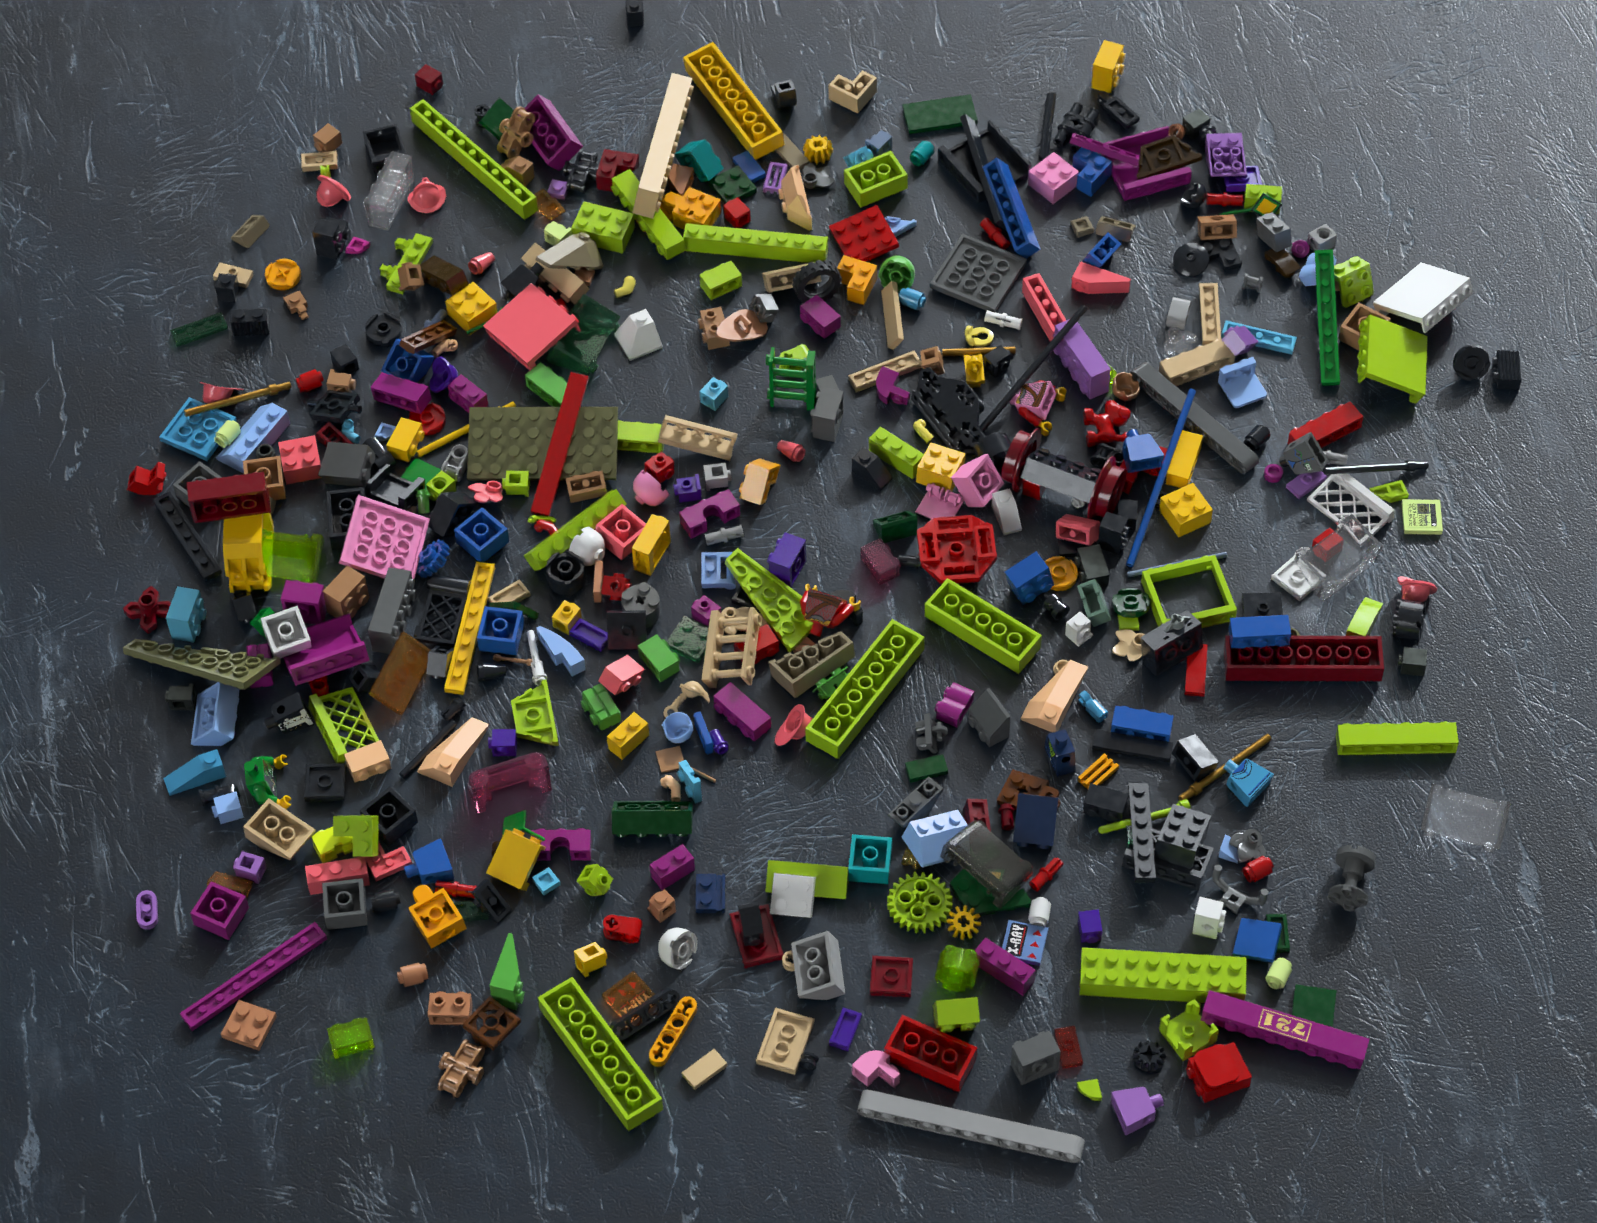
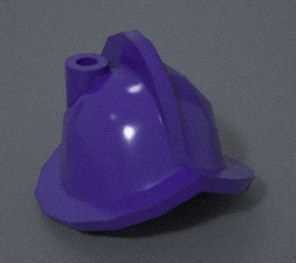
[429,356,458,393]

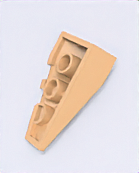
[1021,660,1088,733]
[418,718,489,787]

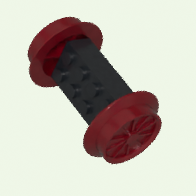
[1002,428,1127,520]

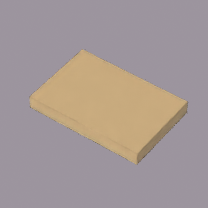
[756,1008,815,1075]

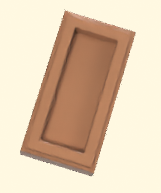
[593,560,604,603]

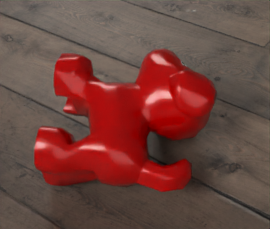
[1083,400,1130,447]

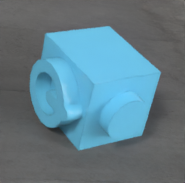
[843,146,873,168]

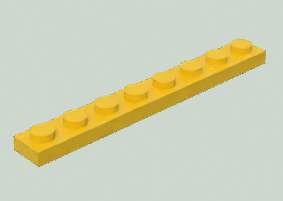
[444,562,495,695]

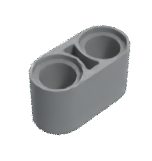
[1166,297,1191,330]

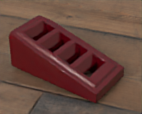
[316,422,354,447]

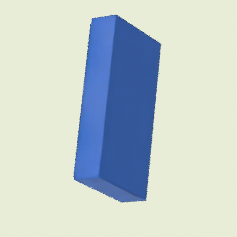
[732,150,766,183]
[693,711,714,755]

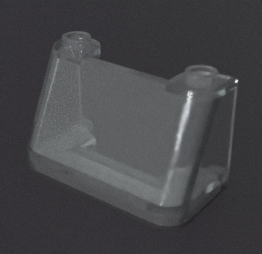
[1294,514,1383,602]
[1420,783,1511,853]

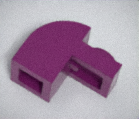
[876,366,910,405]

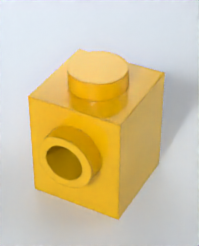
[552,600,582,635]

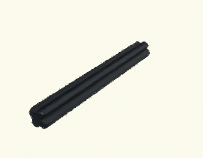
[1039,92,1056,162]

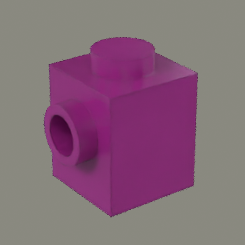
[691,595,721,629]

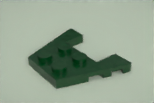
[950,841,1031,916]

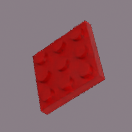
[829,205,899,262]

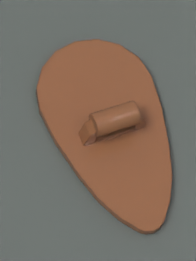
[716,309,768,342]

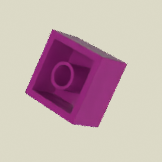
[281,580,327,624]
[190,881,249,940]

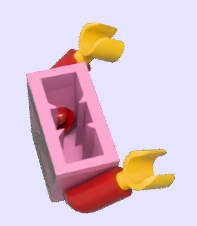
[1010,380,1067,436]

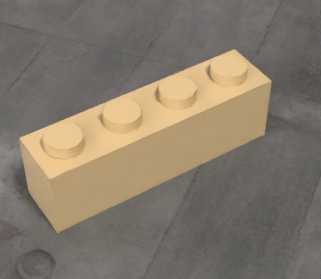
[521,242,589,305]
[1159,339,1235,386]

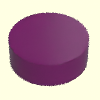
[1264,464,1283,483]

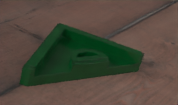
[489,601,539,620]

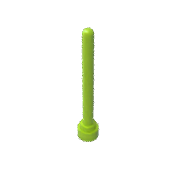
[1098,799,1191,834]

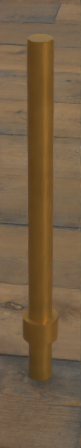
[184,382,291,417]
[1178,734,1272,801]

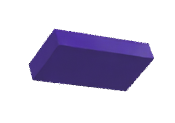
[569,618,608,652]
[829,1008,862,1051]

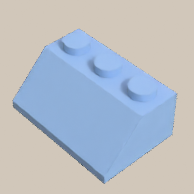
[191,682,239,746]
[902,810,971,867]

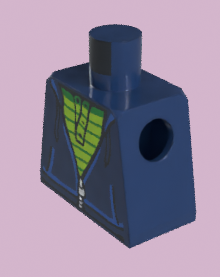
[1044,730,1076,777]

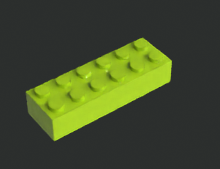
[925,578,1042,674]

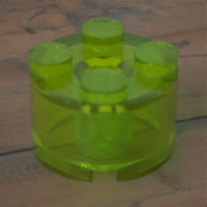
[935,945,980,992]

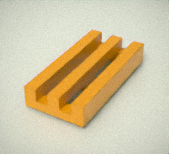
[1077,753,1119,789]

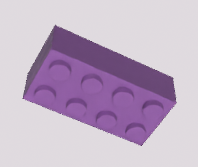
[1053,320,1111,400]

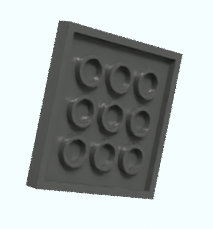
[930,234,1027,312]

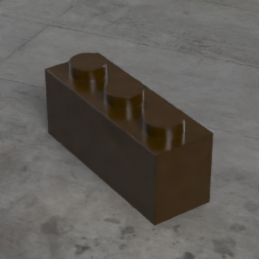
[420,256,469,296]

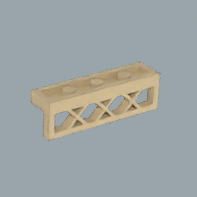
[658,415,737,461]

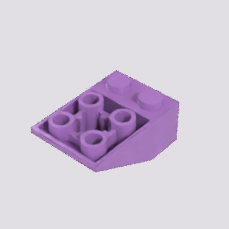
[1205,133,1247,177]

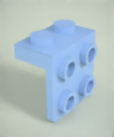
[1218,357,1267,408]

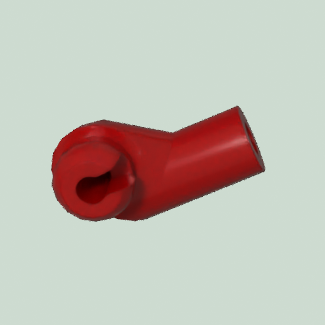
[534,519,558,535]

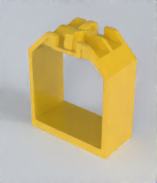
[223,513,274,593]

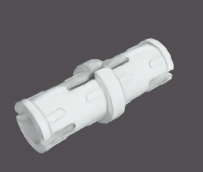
[984,310,1023,330]

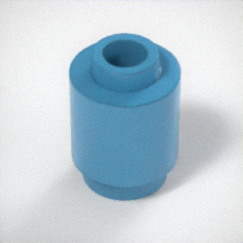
[899,288,926,310]

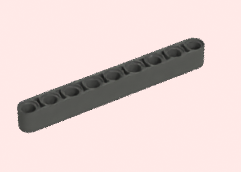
[1130,362,1259,474]

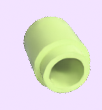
[214,420,241,448]
[1265,958,1292,989]

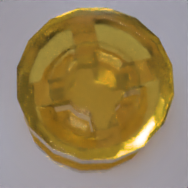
[901,846,920,870]

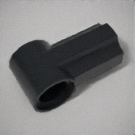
[362,437,396,472]

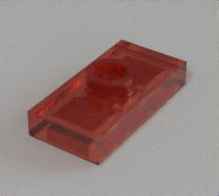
[1054,1026,1083,1069]

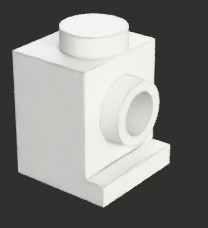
[1065,612,1093,647]

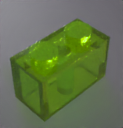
[327,1017,375,1059]

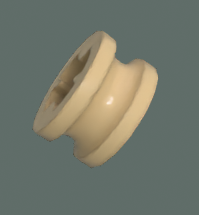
[782,951,795,972]

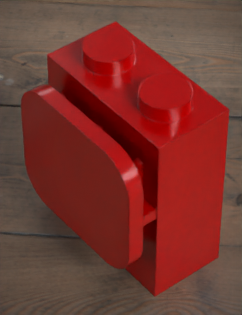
[1186,1042,1252,1103]

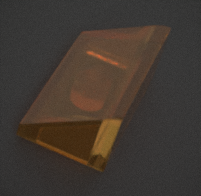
[207,871,253,898]

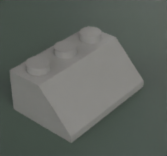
[791,931,845,1000]

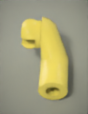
[614,276,636,298]
[913,419,934,443]

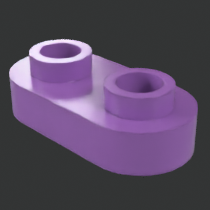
[136,890,158,930]

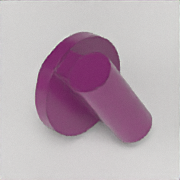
[1291,240,1310,258]

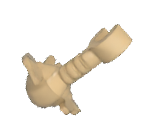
[663,681,710,718]

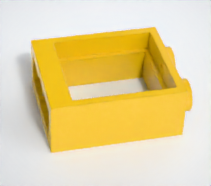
[632,514,671,576]

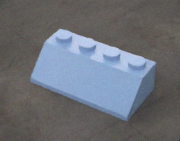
[216,403,290,474]

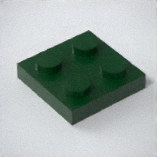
[708,165,757,204]

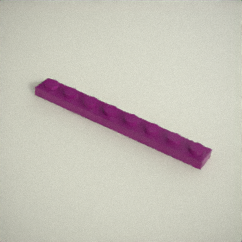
[180,922,327,1031]

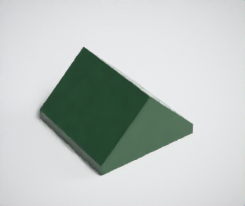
[872,510,918,544]

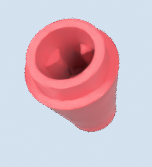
[468,252,495,275]
[777,440,805,462]

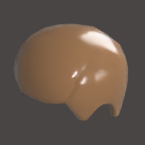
[1112,372,1140,401]

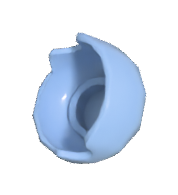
[662,712,693,743]

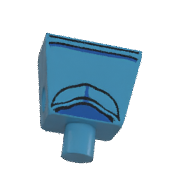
[1223,759,1274,807]

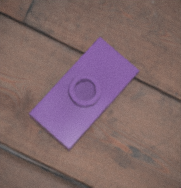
[1286,471,1327,499]

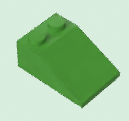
[489,933,524,1010]

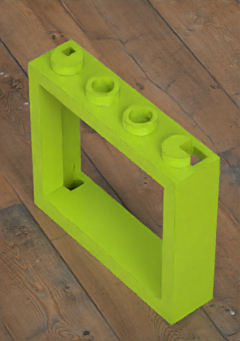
[1141,555,1237,628]

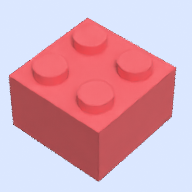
[278,435,321,485]
[595,504,646,560]

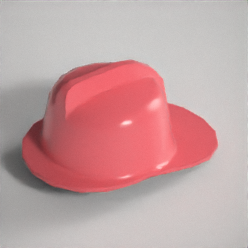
[200,382,244,403]
[775,704,813,746]

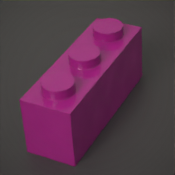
[370,372,432,414]
[714,682,771,741]
[973,937,1036,996]

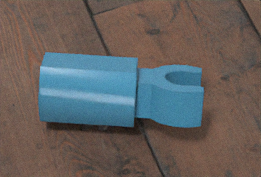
[1078,690,1108,723]

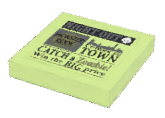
[1402,499,1443,535]

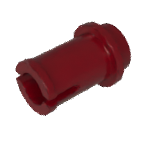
[998,804,1014,831]

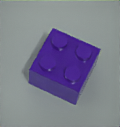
[767,532,806,588]

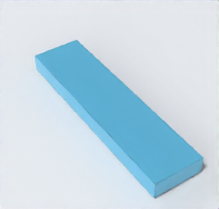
[1221,320,1297,355]

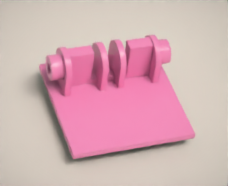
[915,483,964,519]

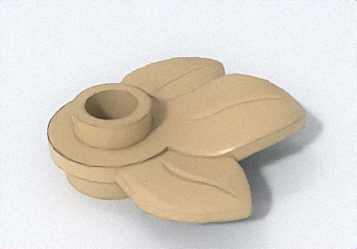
[721,607,750,635]
[1112,629,1145,662]

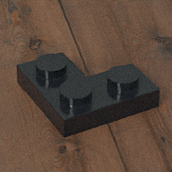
[1198,238,1242,271]

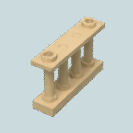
[702,607,762,688]

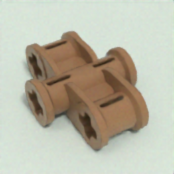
[497,106,535,159]
[438,1039,485,1098]

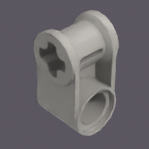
[440,445,468,482]

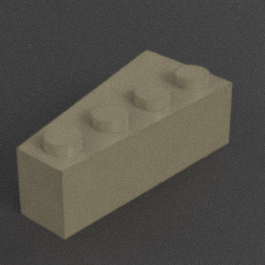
[769,631,855,698]

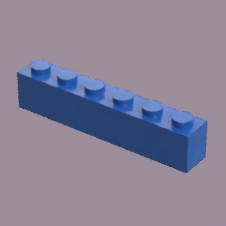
[983,158,1040,259]

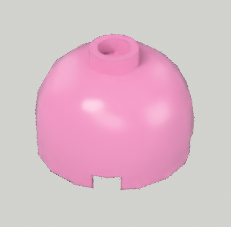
[633,470,670,506]

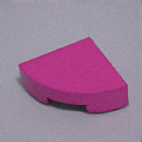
[345,237,370,254]

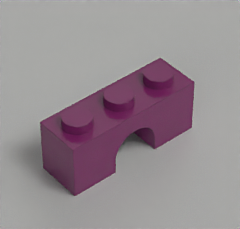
[679,489,740,539]
[530,828,592,861]

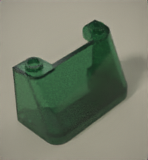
[544,294,621,375]

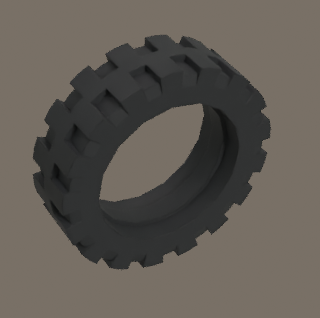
[792,260,842,303]

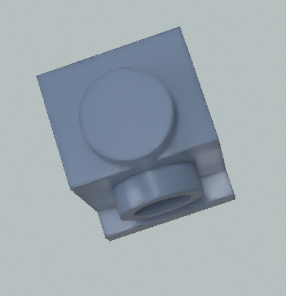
[865,130,892,157]

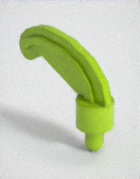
[528,515,556,524]

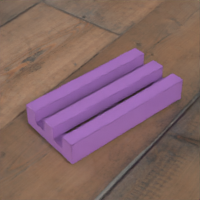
[763,162,788,195]

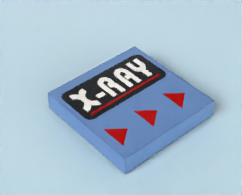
[1002,920,1048,966]

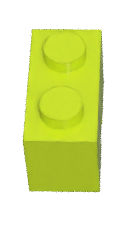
[311,827,353,863]

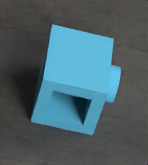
[700,377,728,411]

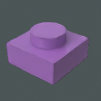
[547,179,568,200]

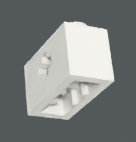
[1192,897,1226,939]

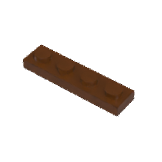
[399,320,457,354]

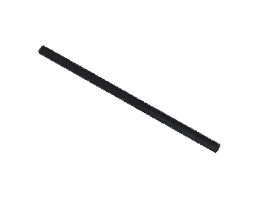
[979,305,1087,433]

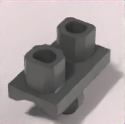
[915,713,948,754]

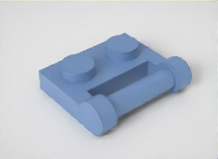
[701,552,736,590]

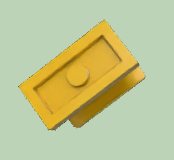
[486,828,546,891]

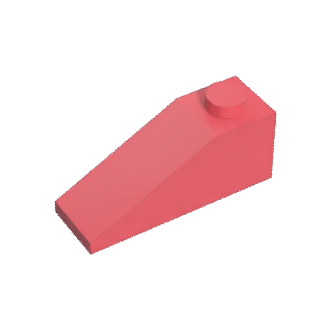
[1071,262,1131,294]

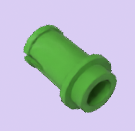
[416,489,431,514]

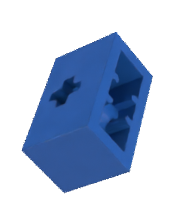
[1082,233,1121,268]

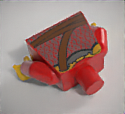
[799,584,861,637]

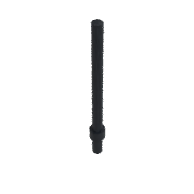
[1323,460,1429,475]

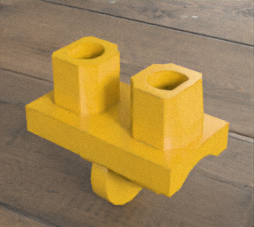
[964,354,985,388]

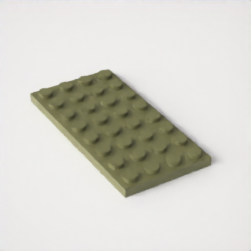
[467,407,618,481]

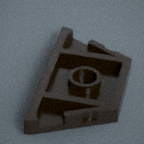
[1137,135,1202,180]

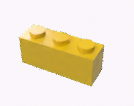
[1166,430,1203,488]

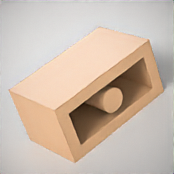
[344,740,391,782]

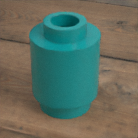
[910,141,935,166]

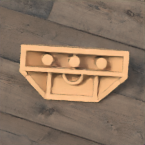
[778,165,812,230]

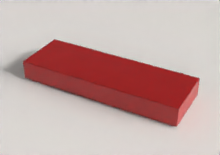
[1185,644,1208,697]

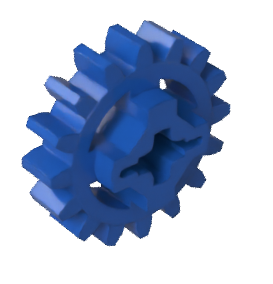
[416,539,450,578]

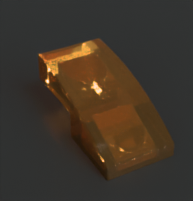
[534,188,566,221]

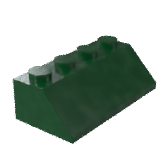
[612,801,693,837]

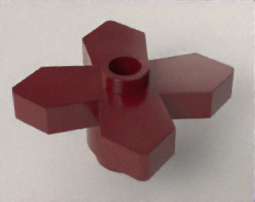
[123,586,171,634]

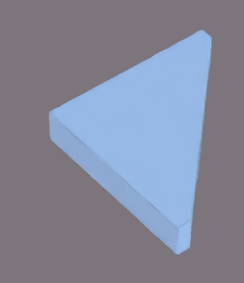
[885,216,917,237]

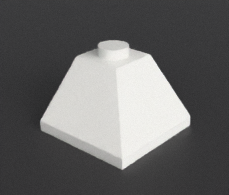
[614,309,663,361]

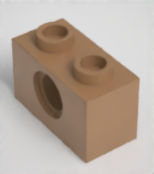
[1198,215,1237,240]

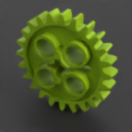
[887,872,953,933]

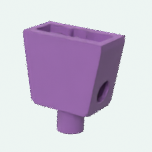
[1111,1087,1164,1135]

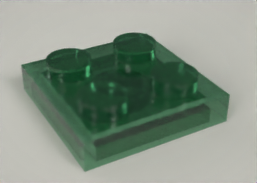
[666,615,709,663]

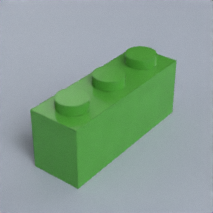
[525,362,567,407]

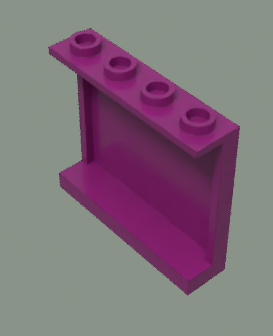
[1101,126,1192,201]
[283,613,370,686]

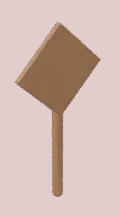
[656,746,716,783]

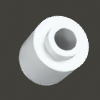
[1028,897,1051,927]

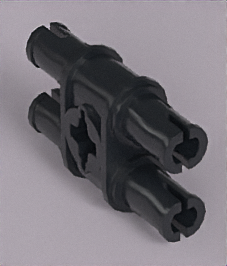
[1053,102,1099,153]

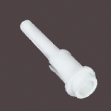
[527,630,547,686]

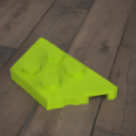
[511,679,559,746]

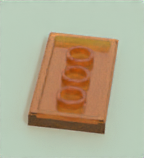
[369,631,430,715]

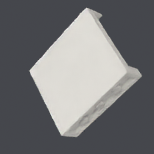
[1373,263,1474,333]

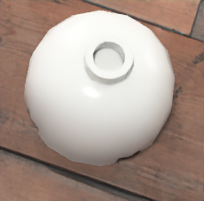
[569,527,605,566]
[658,928,697,970]

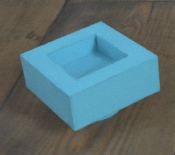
[532,867,560,895]

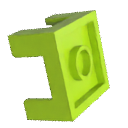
[1159,999,1219,1061]

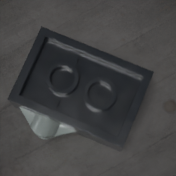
[1140,610,1203,677]

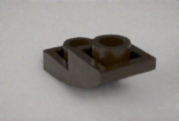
[1264,249,1301,278]

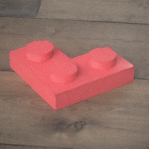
[365,841,412,881]

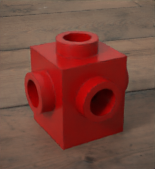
[645,451,674,484]
[601,573,632,601]

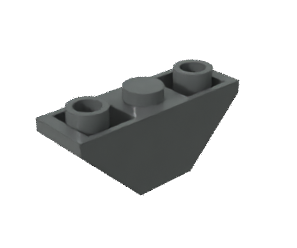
[888,777,943,828]

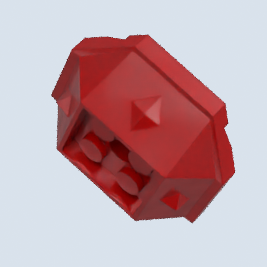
[917,515,997,585]

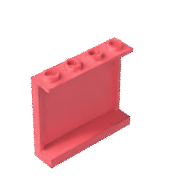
[483,283,581,371]

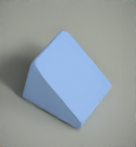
[1218,835,1239,864]

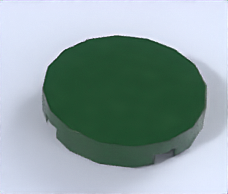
[1112,588,1150,618]

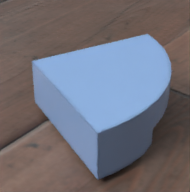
[374,422,396,441]

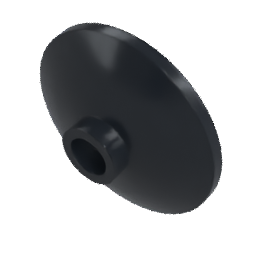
[1173,243,1209,277]

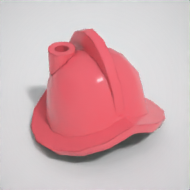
[317,175,351,207]
[407,177,446,213]
[1398,576,1437,602]

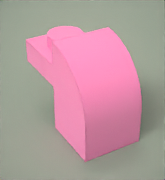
[852,1051,900,1088]

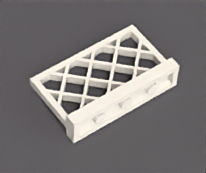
[1307,466,1394,545]

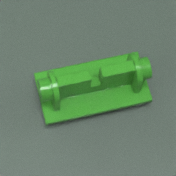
[812,666,849,700]

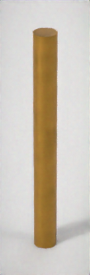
[942,347,1016,356]

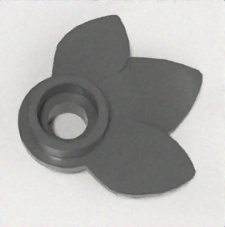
[802,163,835,189]
[1229,829,1266,863]

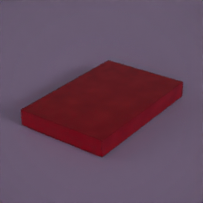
[729,904,784,968]

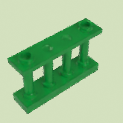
[766,347,816,410]

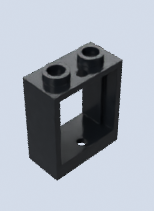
[363,124,409,174]

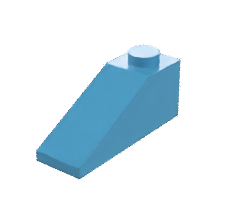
[163,749,226,796]

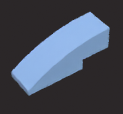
[537,626,585,676]

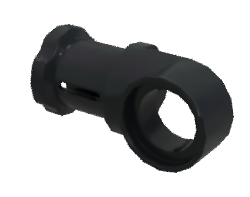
[199,784,240,806]

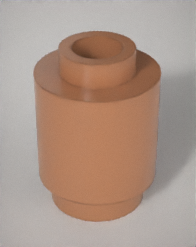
[397,962,428,987]

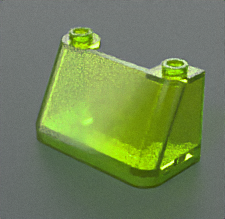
[262,529,325,583]

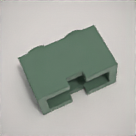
[1077,579,1111,627]

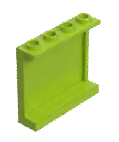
[1357,315,1427,404]

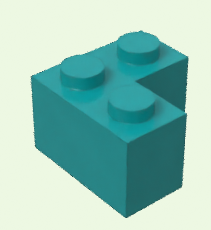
[674,139,724,182]

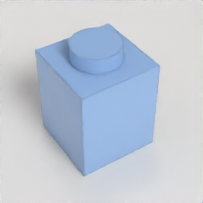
[212,792,244,824]

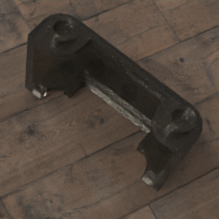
[940,820,1033,909]

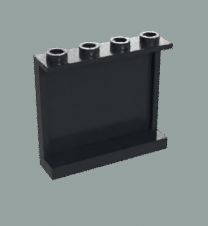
[938,120,1031,204]

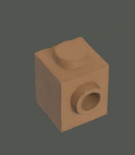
[313,123,342,152]

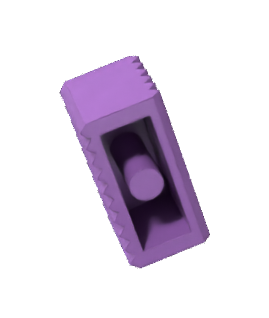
[1222,325,1259,356]

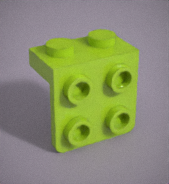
[1334,256,1374,308]

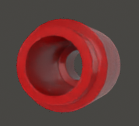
[295,369,324,392]
[1242,855,1274,882]

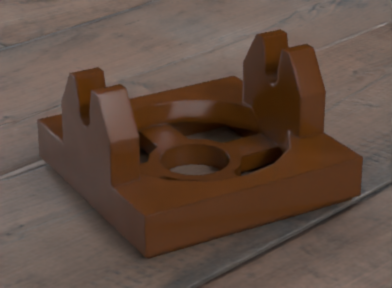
[462,996,521,1051]

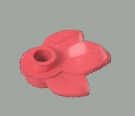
[468,481,503,503]

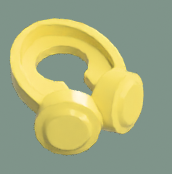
[965,325,994,347]

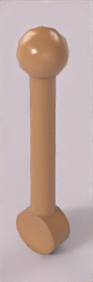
[493,654,532,666]

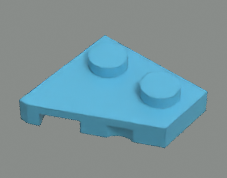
[677,760,702,803]

